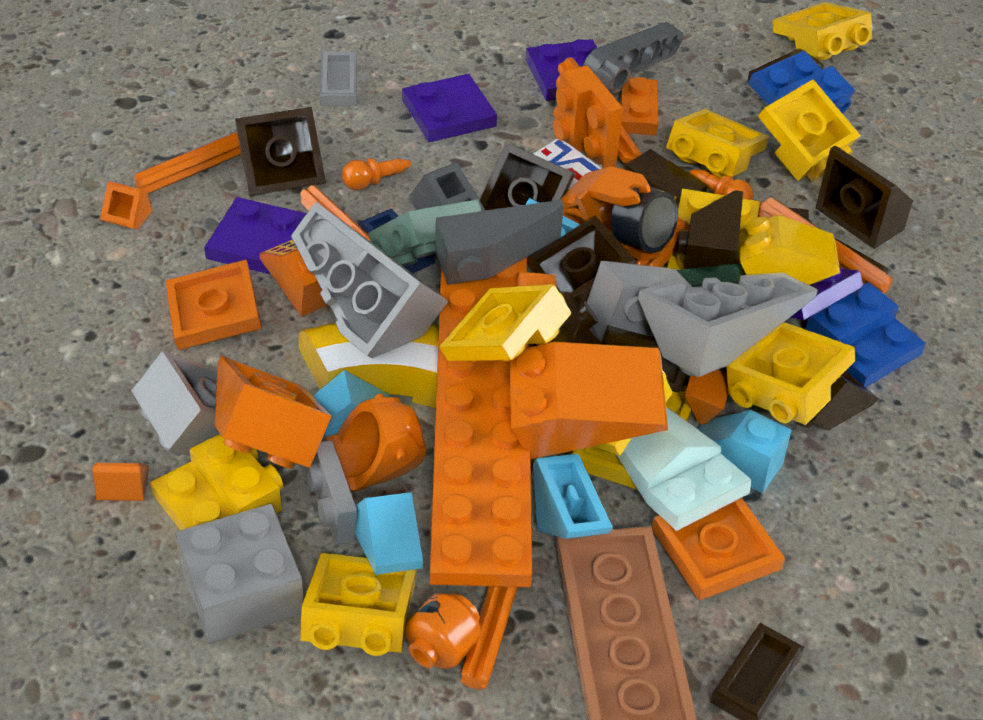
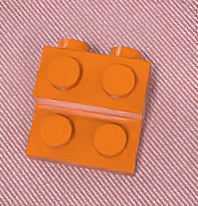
[553,65,623,168]

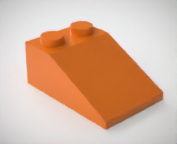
[510,342,668,460]
[214,355,332,469]

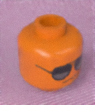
[405,593,481,669]

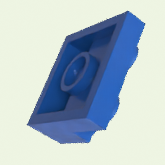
[748,50,855,113]
[805,282,926,387]

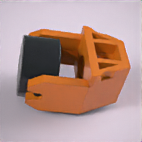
[561,166,678,260]

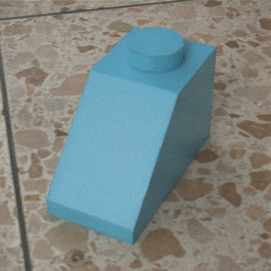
[698,410,792,493]

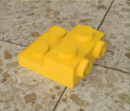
[772,2,872,60]
[758,79,861,181]
[666,109,770,178]
[439,284,571,362]
[727,322,855,425]
[150,434,283,530]
[300,553,417,656]

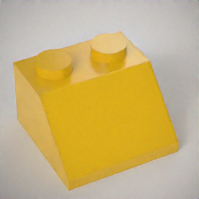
[740,215,840,285]

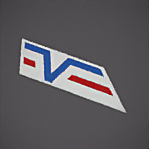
[534,139,602,189]

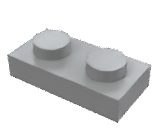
[306,440,357,545]

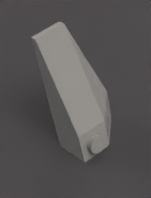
[291,202,448,358]
[638,273,818,377]

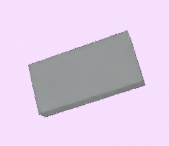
[320,52,357,106]

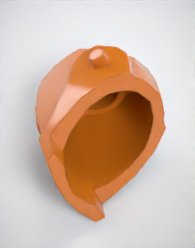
[325,394,427,492]

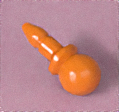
[342,158,411,191]
[689,169,754,200]

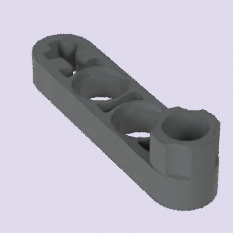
[583,22,683,94]

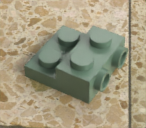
[368,199,481,267]

